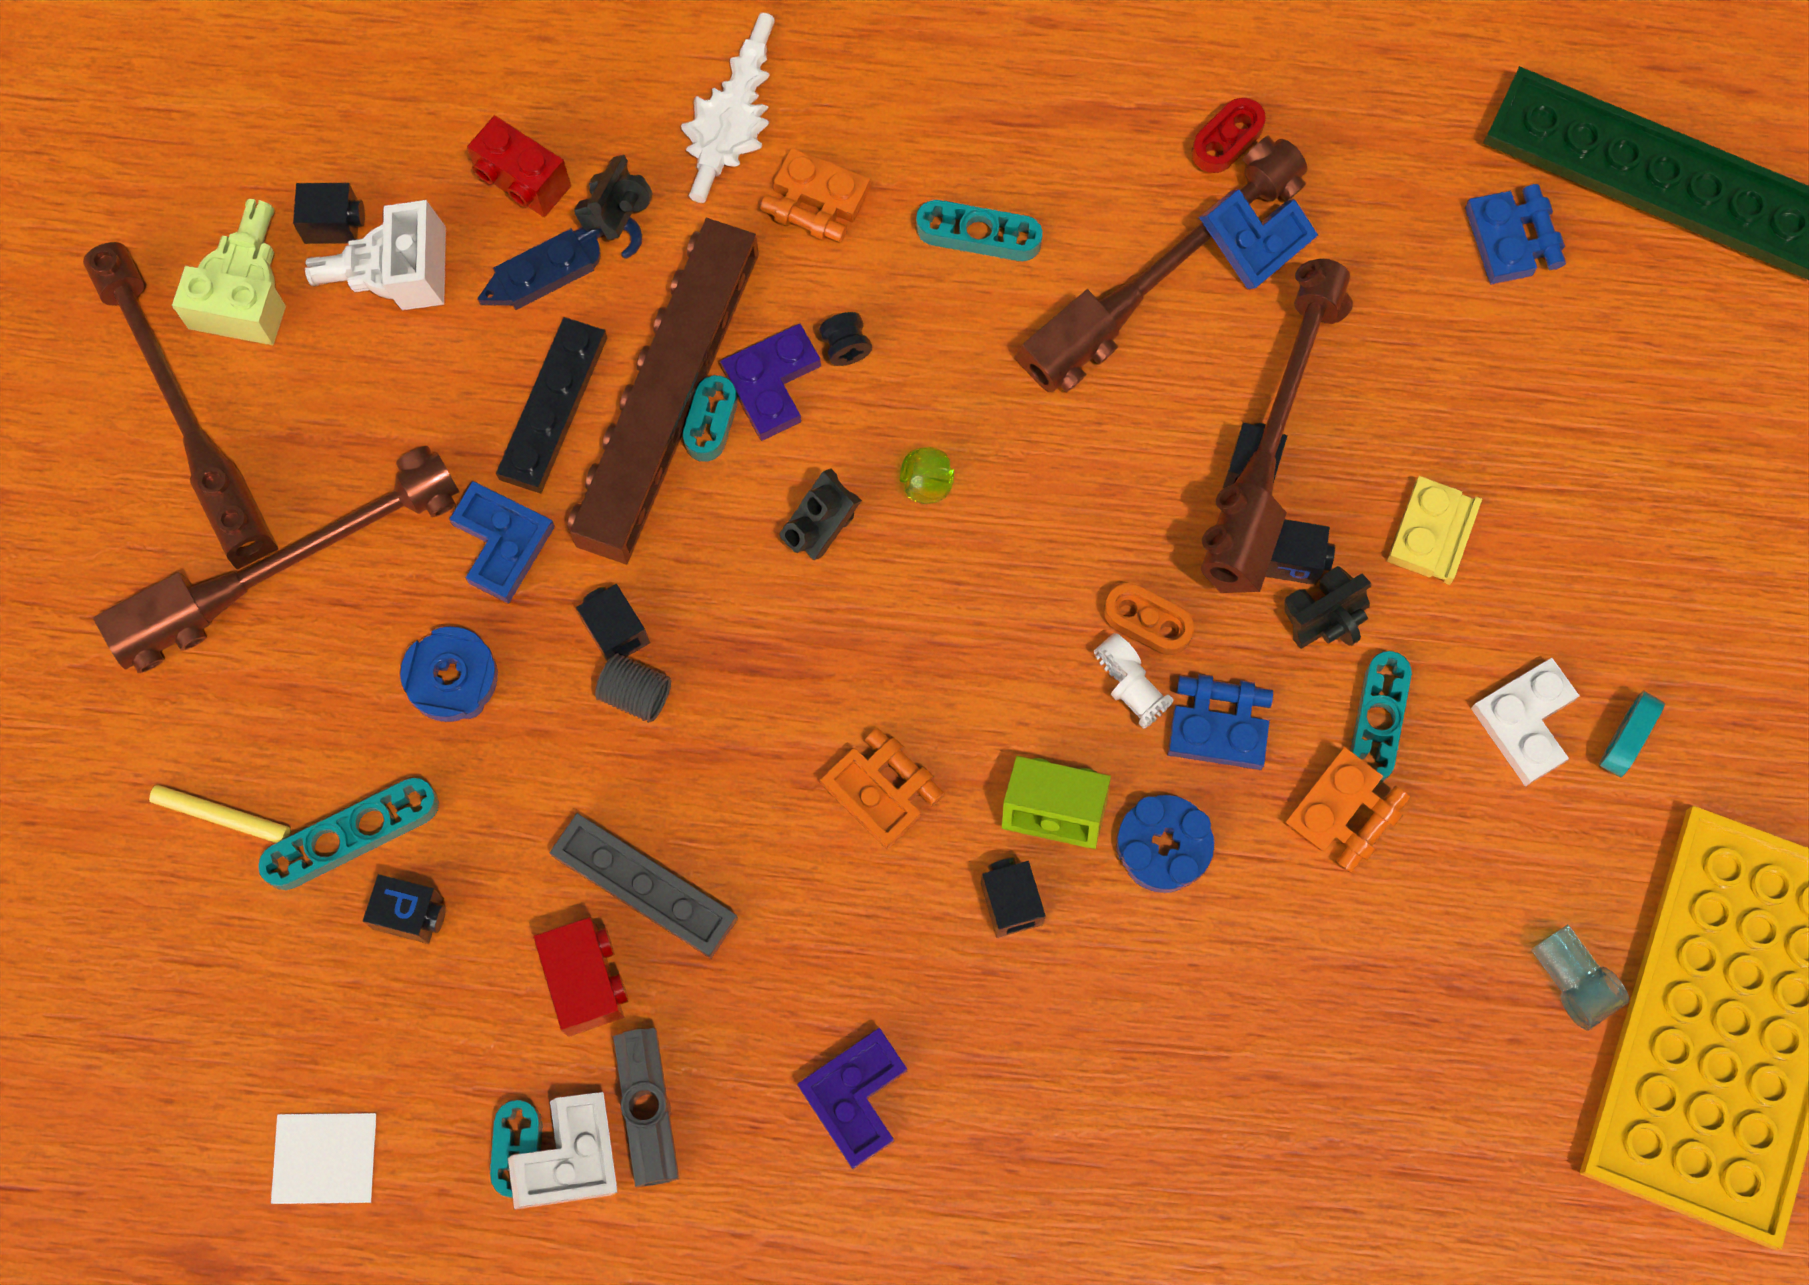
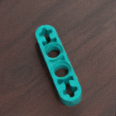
[258,778,439,890]

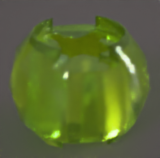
[900,447,954,504]

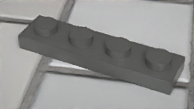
[549,813,738,959]

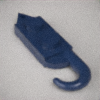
[478,217,643,310]

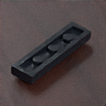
[496,317,608,494]

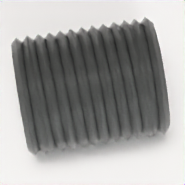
[595,653,672,723]

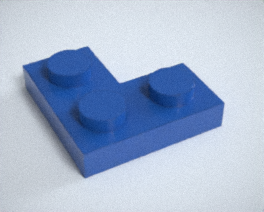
[1199,189,1318,290]
[449,481,555,604]

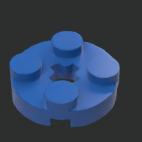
[400,627,498,722]
[1116,795,1214,893]

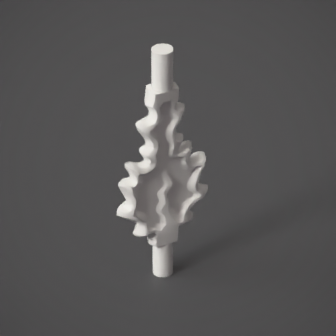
[681,13,775,203]

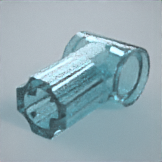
[1531,925,1629,1031]

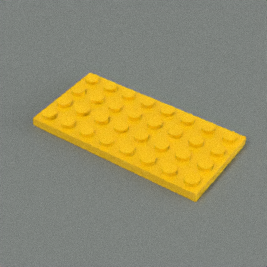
[1579,806,1809,1250]

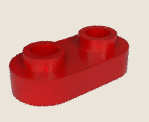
[1192,98,1266,173]

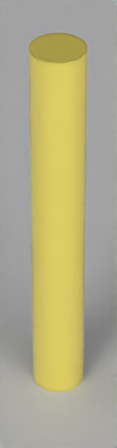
[149,784,291,843]

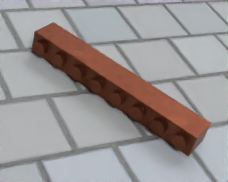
[568,218,759,565]

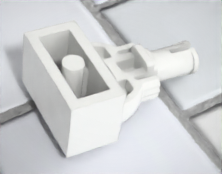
[305,200,446,310]

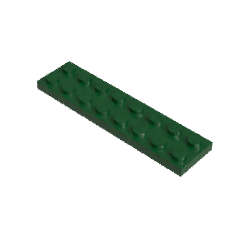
[1483,66,1809,280]

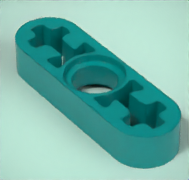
[916,200,1043,261]
[1350,651,1412,786]

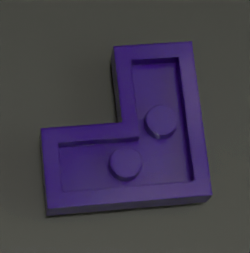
[720,323,821,441]
[797,1028,907,1170]

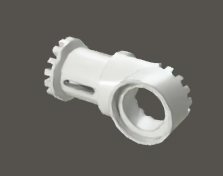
[1094,633,1174,729]

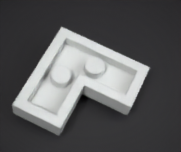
[1471,658,1579,787]
[508,1092,618,1210]

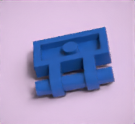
[1465,184,1566,285]
[1168,674,1273,770]

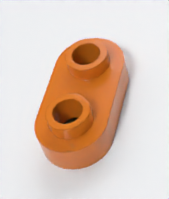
[1104,583,1194,655]

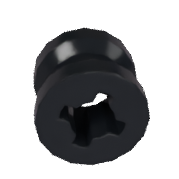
[819,312,872,366]

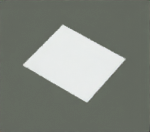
[271,1113,376,1204]

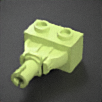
[172,199,286,345]

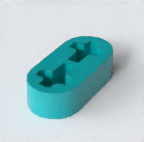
[683,375,738,462]
[1599,691,1665,778]
[490,1100,543,1198]

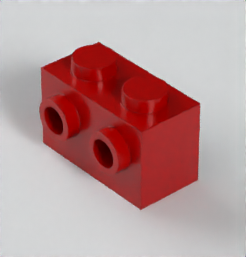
[467,115,571,218]
[533,917,629,1037]

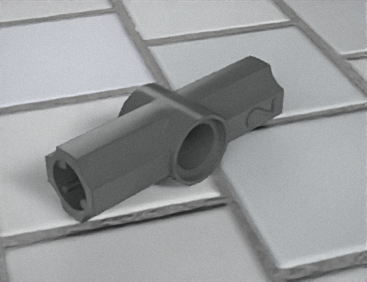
[613,1028,680,1187]

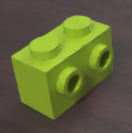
[1002,756,1111,849]

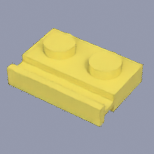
[1387,476,1482,585]

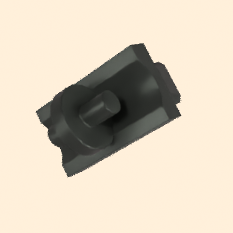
[574,155,652,240]
[780,469,862,560]
[1284,566,1371,649]

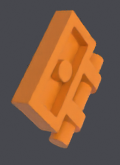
[760,147,871,243]
[820,728,945,850]
[1286,747,1411,873]

